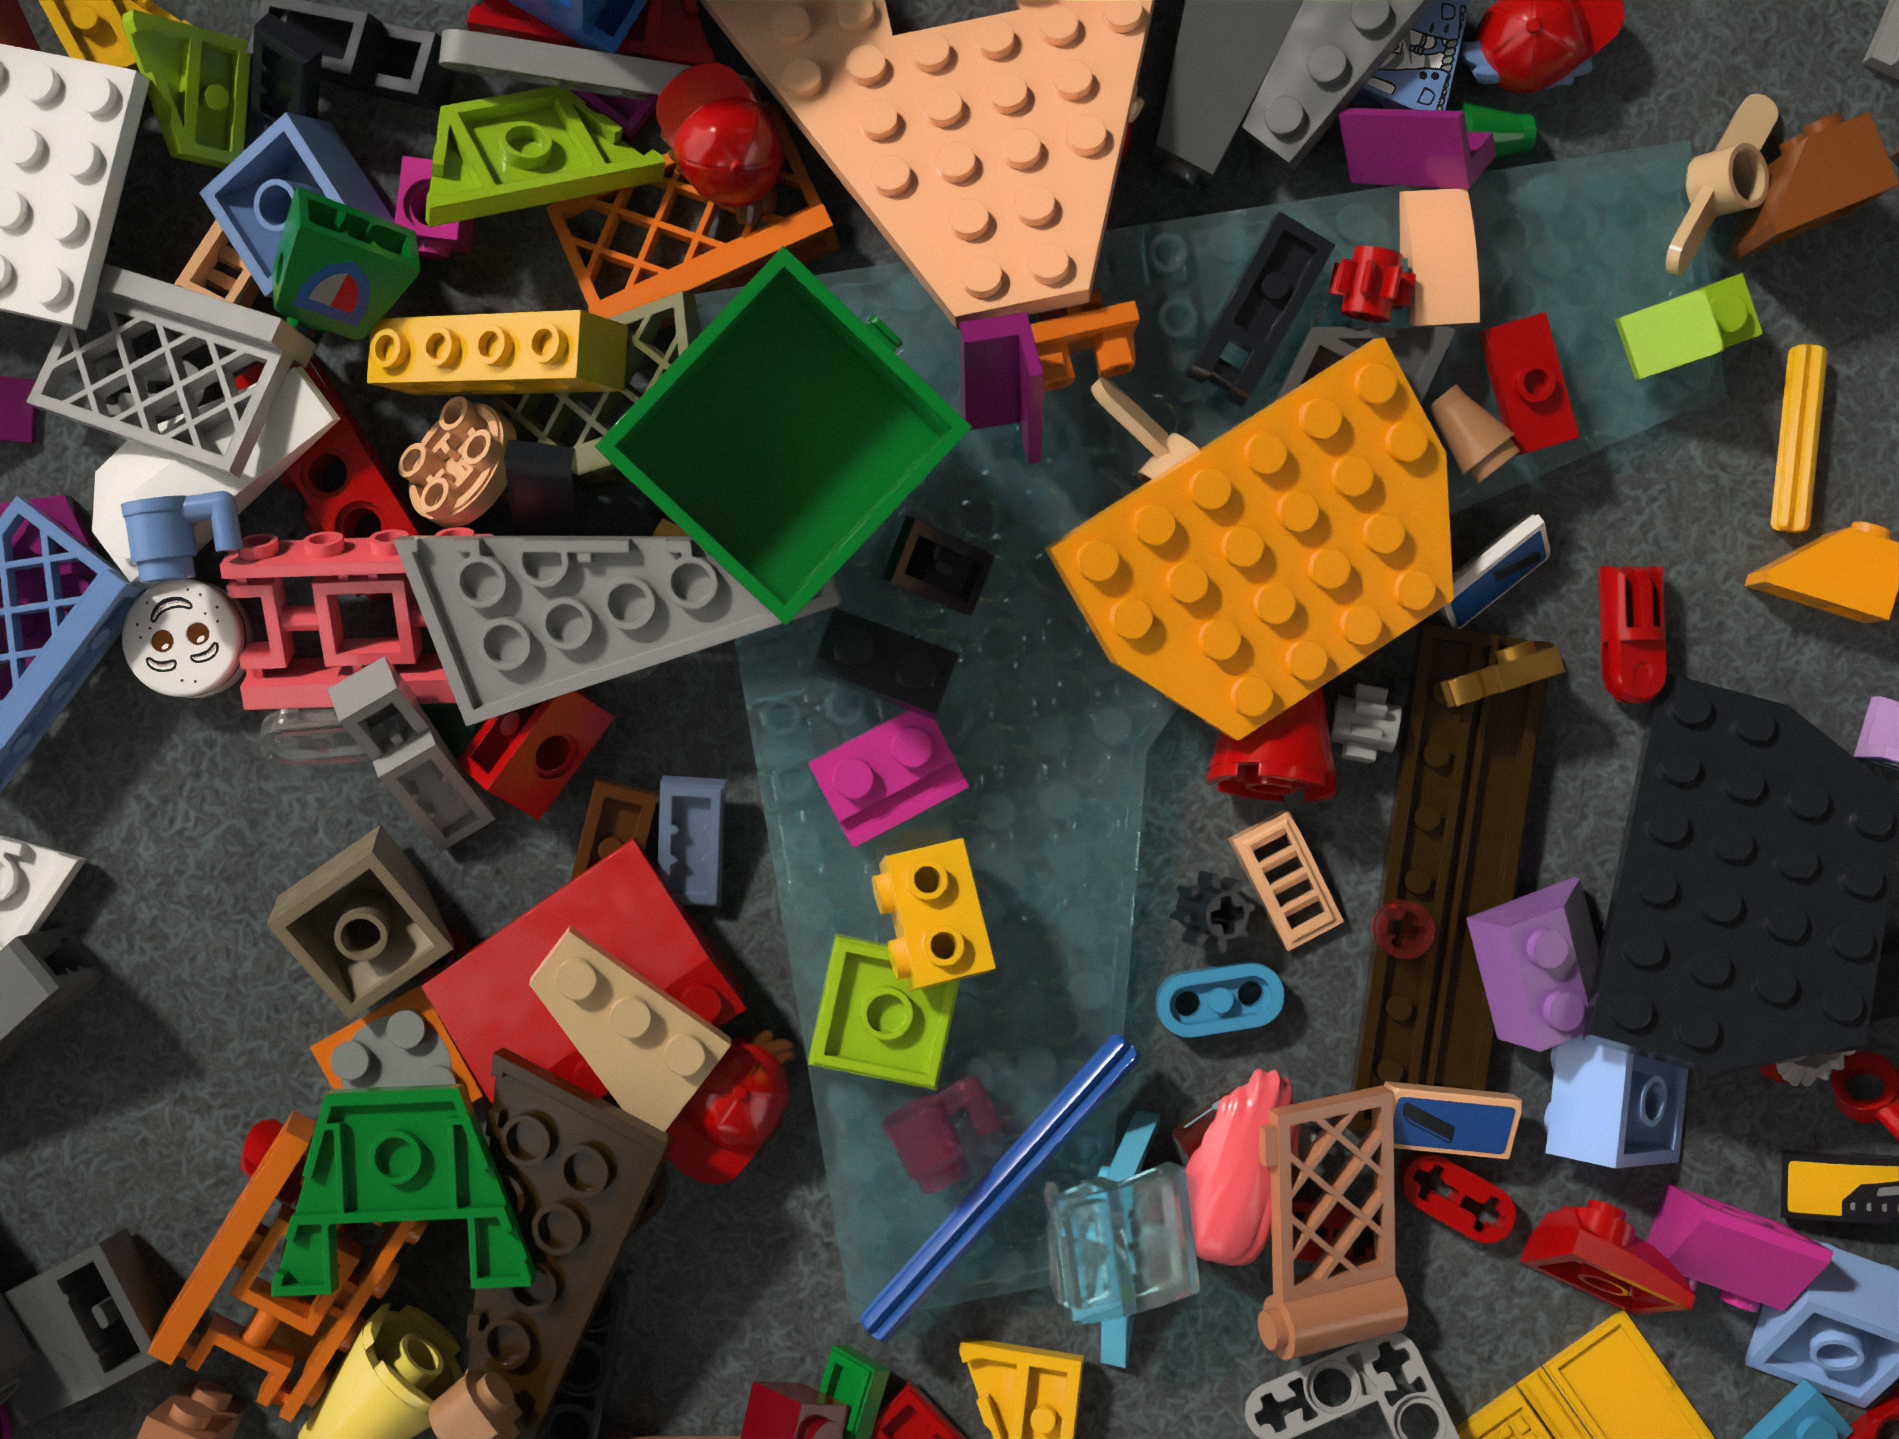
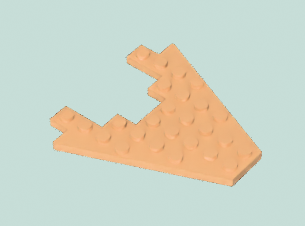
[699,0,1155,330]

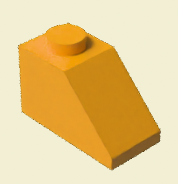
[1745,522,1899,624]

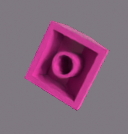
[1647,1183,1834,1313]

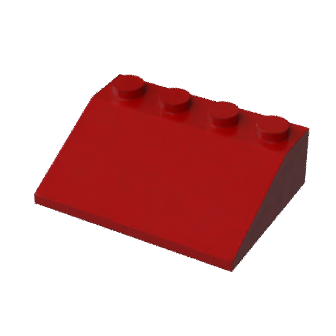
[421,837,747,1106]

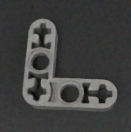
[1245,1332,1460,1439]

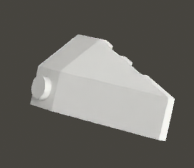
[92,366,341,583]

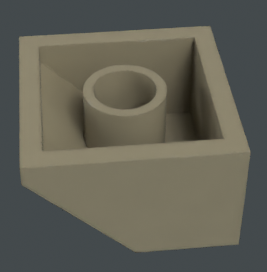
[266,825,455,1021]

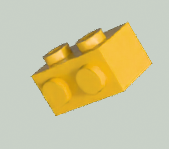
[872,838,996,992]

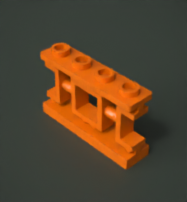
[147,1110,430,1423]

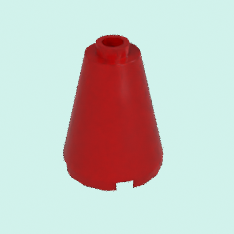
[1206,687,1337,802]

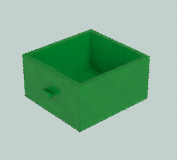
[594,246,972,626]

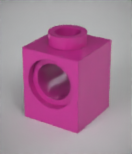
[394,156,474,261]

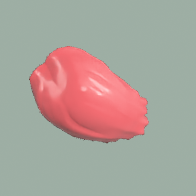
[1161,1069,1303,1266]

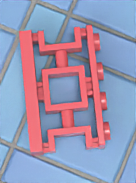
[220,527,493,710]

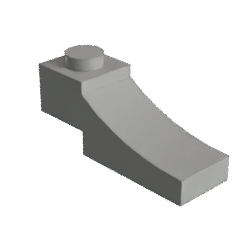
[327,656,496,851]

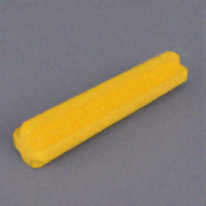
[1771,344,1828,533]

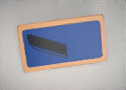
[1384,1081,1522,1159]

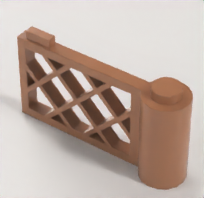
[1258,1085,1408,1361]

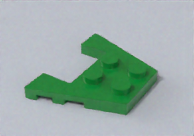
[271,1084,537,1297]

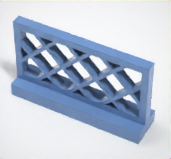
[0,495,149,793]

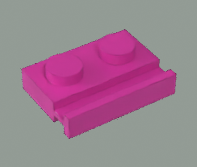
[807,710,969,848]

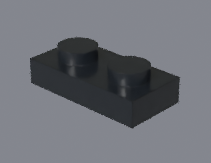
[811,607,959,720]

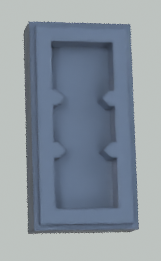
[658,775,727,907]

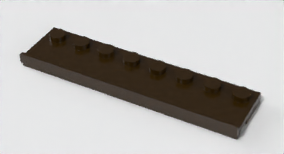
[1346,623,1553,1133]

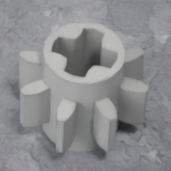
[1329,683,1401,764]

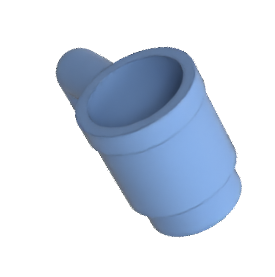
[121,491,243,583]

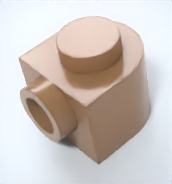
[428,1369,524,1439]

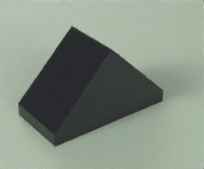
[876,515,995,617]

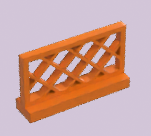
[545,104,841,345]

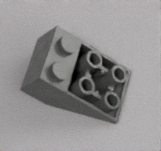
[2,1227,169,1432]

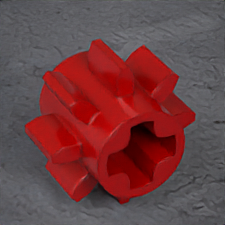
[1328,245,1416,323]

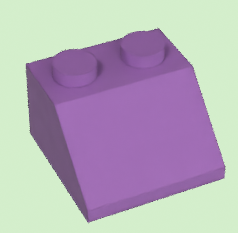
[1466,877,1600,1052]

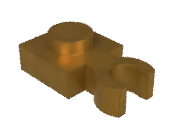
[1440,640,1565,707]

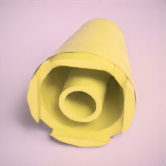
[298,1303,468,1439]

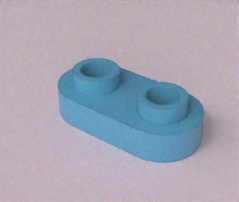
[1155,961,1284,1038]

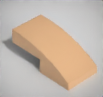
[1399,188,1480,326]

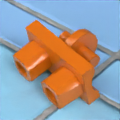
[1030,288,1140,393]

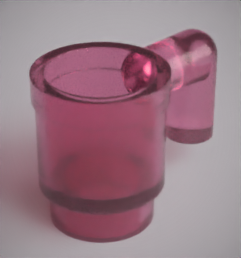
[881,1076,1002,1194]

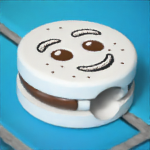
[122,579,254,698]

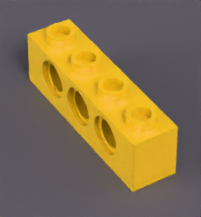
[367,310,628,396]

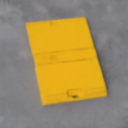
[1455,1310,1715,1439]

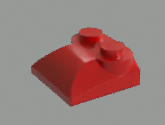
[1520,1200,1696,1315]

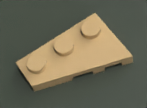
[529,925,731,1132]

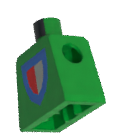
[272,187,421,349]

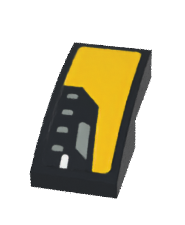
[1780,1150,1899,1224]

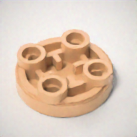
[398,396,517,528]

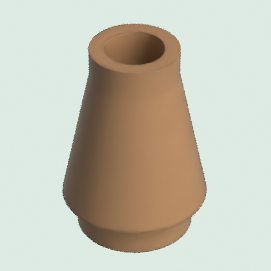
[1426,384,1520,484]

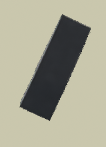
[245,0,456,111]

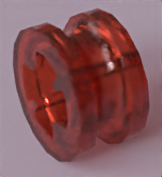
[1371,899,1435,959]

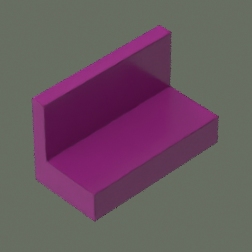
[1338,108,1496,189]
[959,312,1044,464]

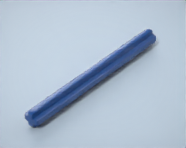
[860,1033,1141,1343]

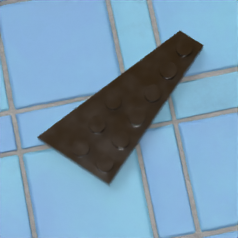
[466,1047,675,1439]

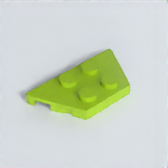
[425,87,666,227]

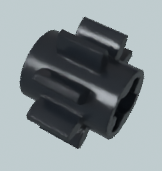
[1170,871,1255,953]

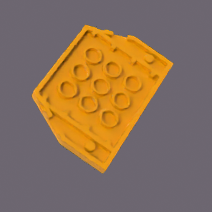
[1044,337,1454,741]

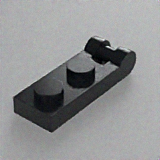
[1184,211,1336,408]

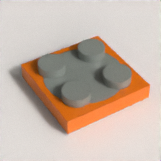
[310,984,485,1102]

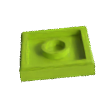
[808,933,961,1090]

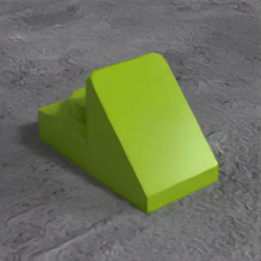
[1615,273,1763,380]

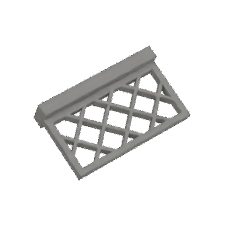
[26,263,316,478]

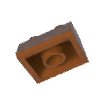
[1729,111,1899,262]

